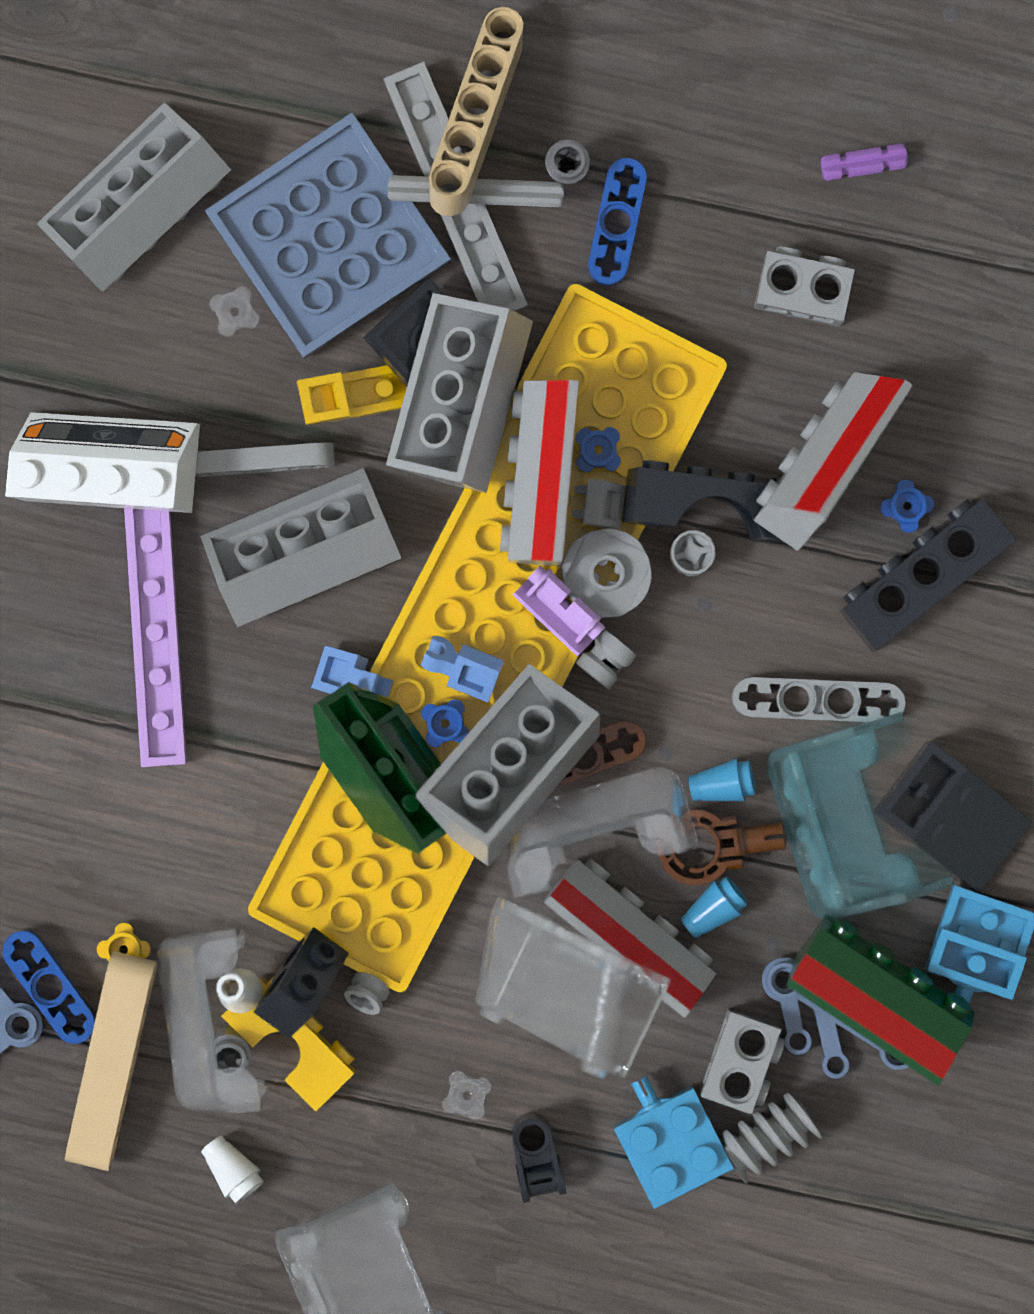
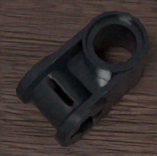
[512,1113,567,1203]

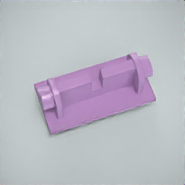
[513,566,605,657]

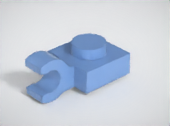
[421,636,504,703]
[311,646,393,698]

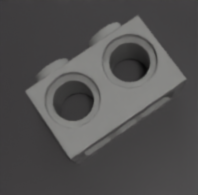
[754,247,855,327]
[699,1009,785,1114]

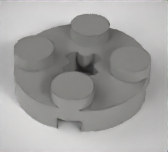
[562,528,652,618]

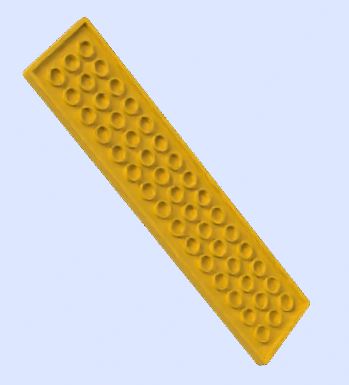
[248,284,727,992]

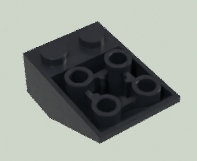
[872,741,1032,893]

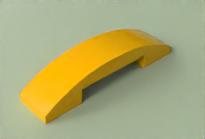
[296,365,407,425]

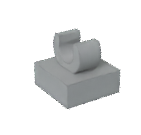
[571,479,626,530]

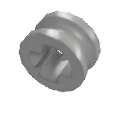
[344,973,390,1015]

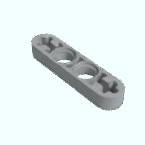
[195,443,335,478]
[731,677,906,723]

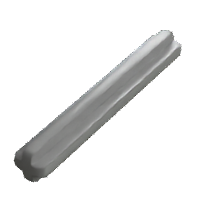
[388,175,564,207]

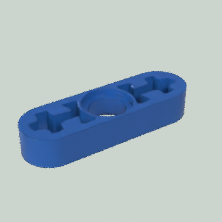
[588,158,647,287]
[3,930,96,1044]

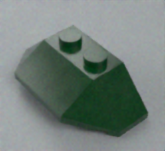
[313,682,447,854]

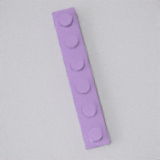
[124,508,187,767]

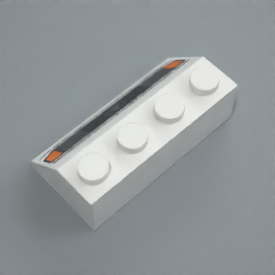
[5,412,200,513]

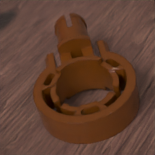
[657,810,786,886]

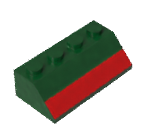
[786,914,975,1086]

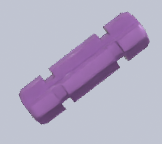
[820,143,908,181]

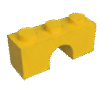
[221,976,356,1111]

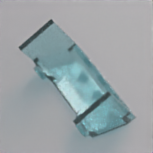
[767,712,954,919]

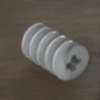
[722,1093,822,1184]

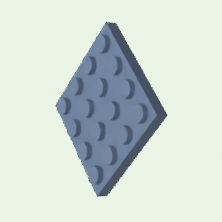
[205,113,451,359]

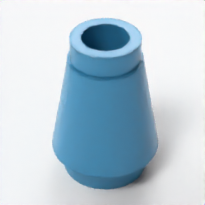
[688,758,756,801]
[681,876,749,939]

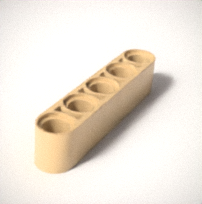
[429,7,523,216]
[65,951,157,1171]

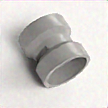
[669,530,715,577]
[575,629,637,691]

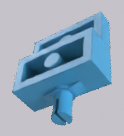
[924,885,1034,1004]
[613,1075,734,1209]

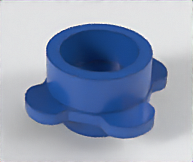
[576,427,621,472]
[881,480,934,533]
[421,699,469,747]

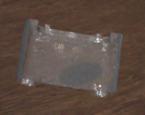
[508,767,700,898]
[475,895,671,1079]
[157,924,268,1113]
[275,1183,445,1314]

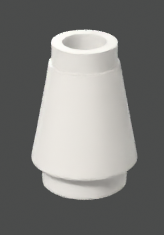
[217,968,262,1013]
[201,1135,264,1204]

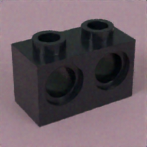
[254,927,349,1038]

